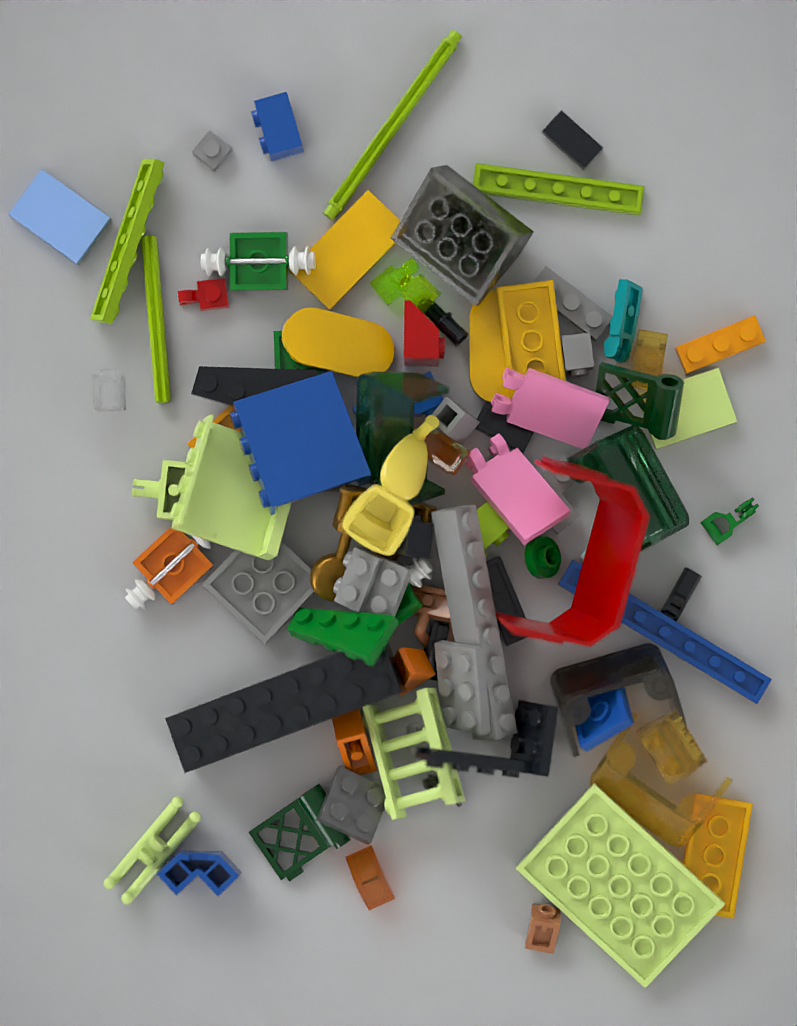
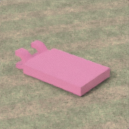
[491,367,609,450]
[465,434,571,545]

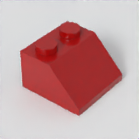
[404,300,445,367]

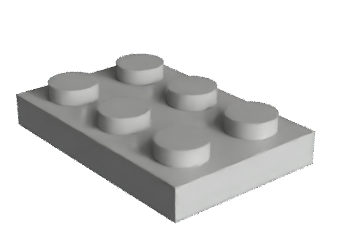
[434,640,491,735]

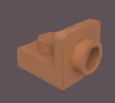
[525,904,561,954]

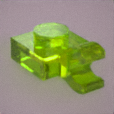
[369,258,419,306]
[390,266,442,314]

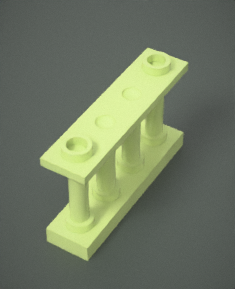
[362,688,465,820]

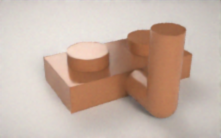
[411,585,451,647]

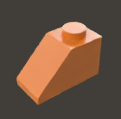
[332,709,377,776]

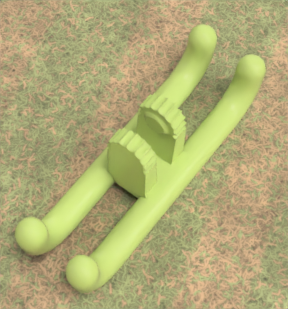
[104,796,201,904]

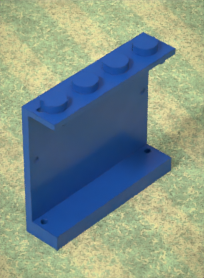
[230,371,371,515]

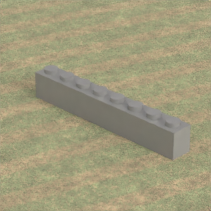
[431,504,517,740]

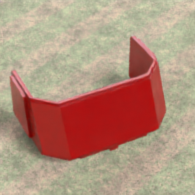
[495,456,650,647]

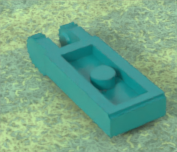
[603,279,643,364]

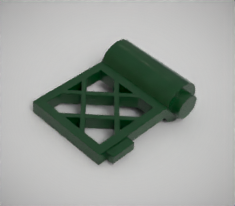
[596,362,684,440]
[248,783,351,882]

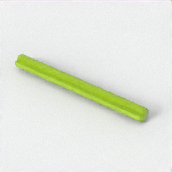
[141,235,171,404]

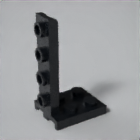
[415,700,559,778]

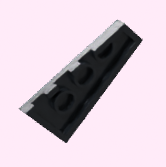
[191,366,318,407]

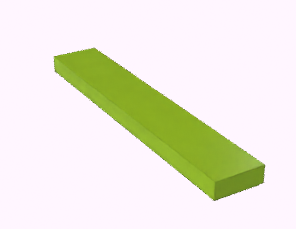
[472,163,644,216]

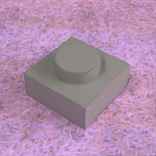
[192,130,232,172]

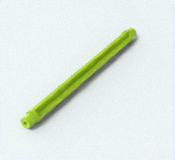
[323,30,462,220]

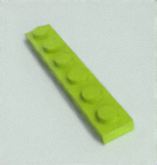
[90,158,165,324]

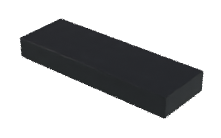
[486,556,528,646]

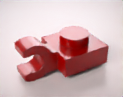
[178,278,229,311]

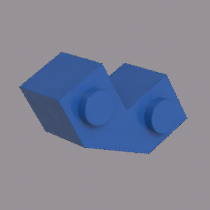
[156,851,242,896]

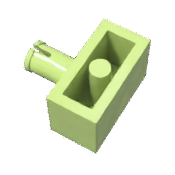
[132,460,189,521]

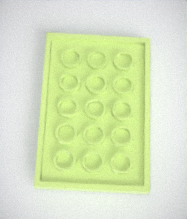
[516,782,725,988]

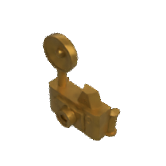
[310,484,437,602]

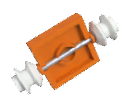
[125,526,214,610]

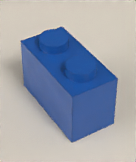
[251,91,304,162]

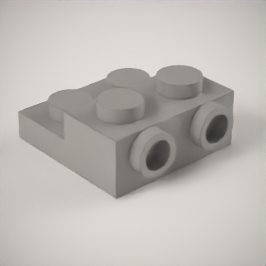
[333,547,413,616]

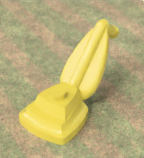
[342,415,439,555]

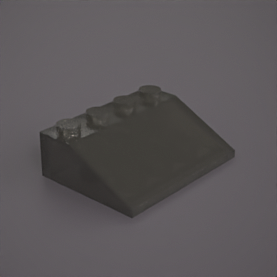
[390,165,534,306]

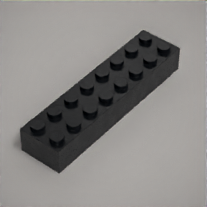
[165,642,406,773]

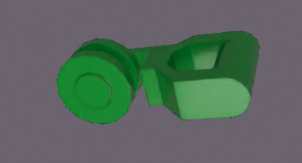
[700,497,759,546]

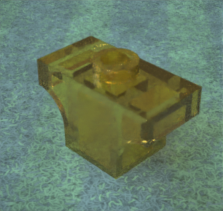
[630,329,668,390]

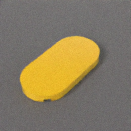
[469,290,510,403]
[282,307,394,379]

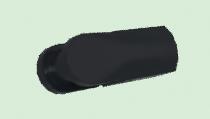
[660,567,702,621]

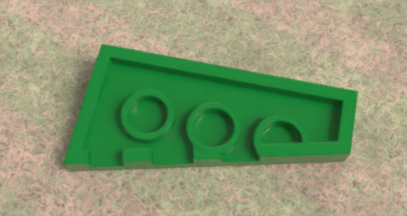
[287,608,399,666]

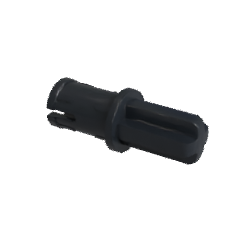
[418,296,468,346]
[424,622,449,681]

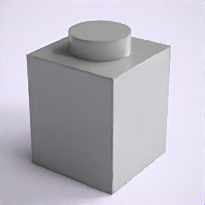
[561,332,594,377]
[432,396,480,444]

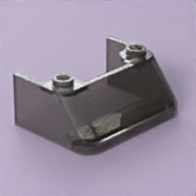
[550,643,687,757]

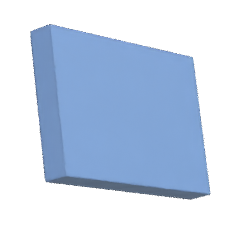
[8,169,111,265]

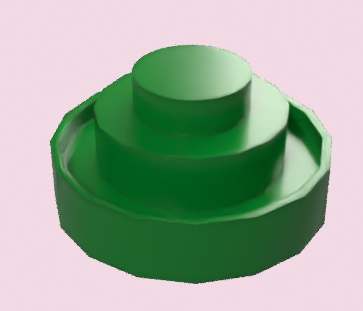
[524,536,561,579]

